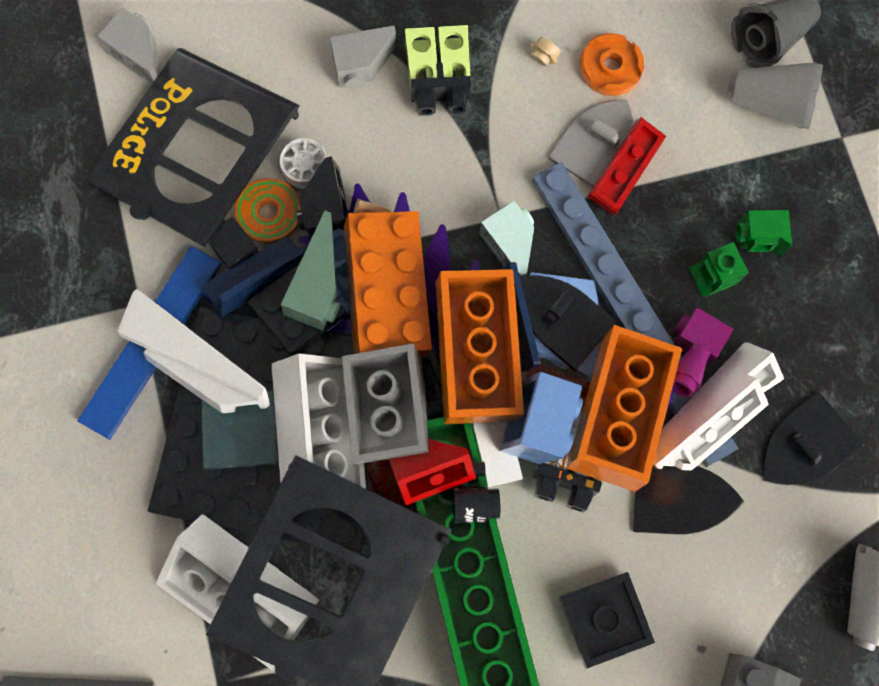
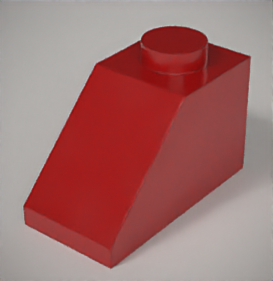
[389,439,476,505]

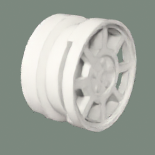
[280,138,327,192]

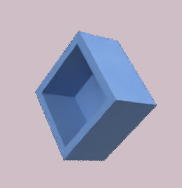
[499,372,583,464]

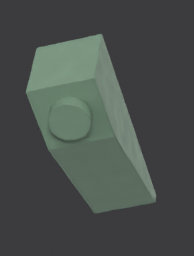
[281,211,340,331]

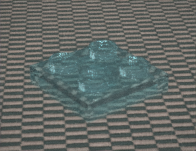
[202,391,279,470]

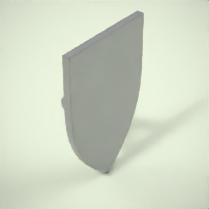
[548,100,633,187]

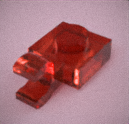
[367,459,411,510]

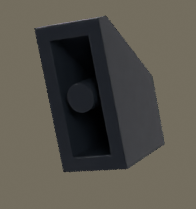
[297,156,349,237]

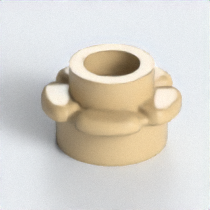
[531,36,561,67]

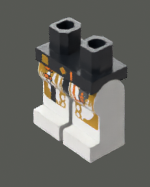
[533,412,602,513]

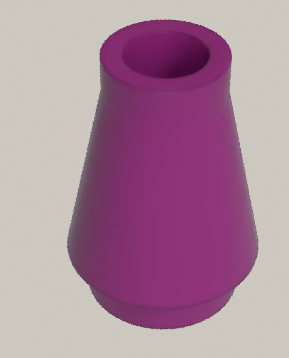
[673,344,710,397]

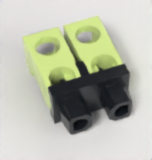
[405,25,471,116]

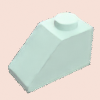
[479,201,534,277]

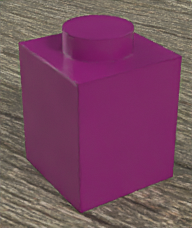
[673,308,734,365]

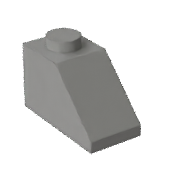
[97,8,159,84]
[330,25,396,88]

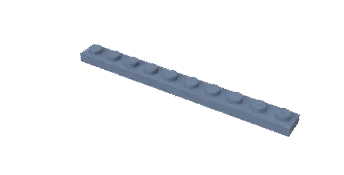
[532,162,739,467]

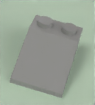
[342,344,428,465]

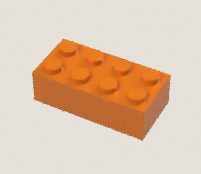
[343,211,432,358]
[435,269,524,424]
[566,325,682,492]

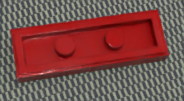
[587,117,666,215]

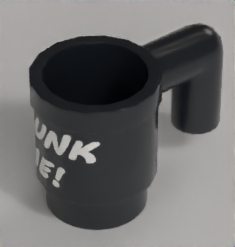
[452,462,501,524]

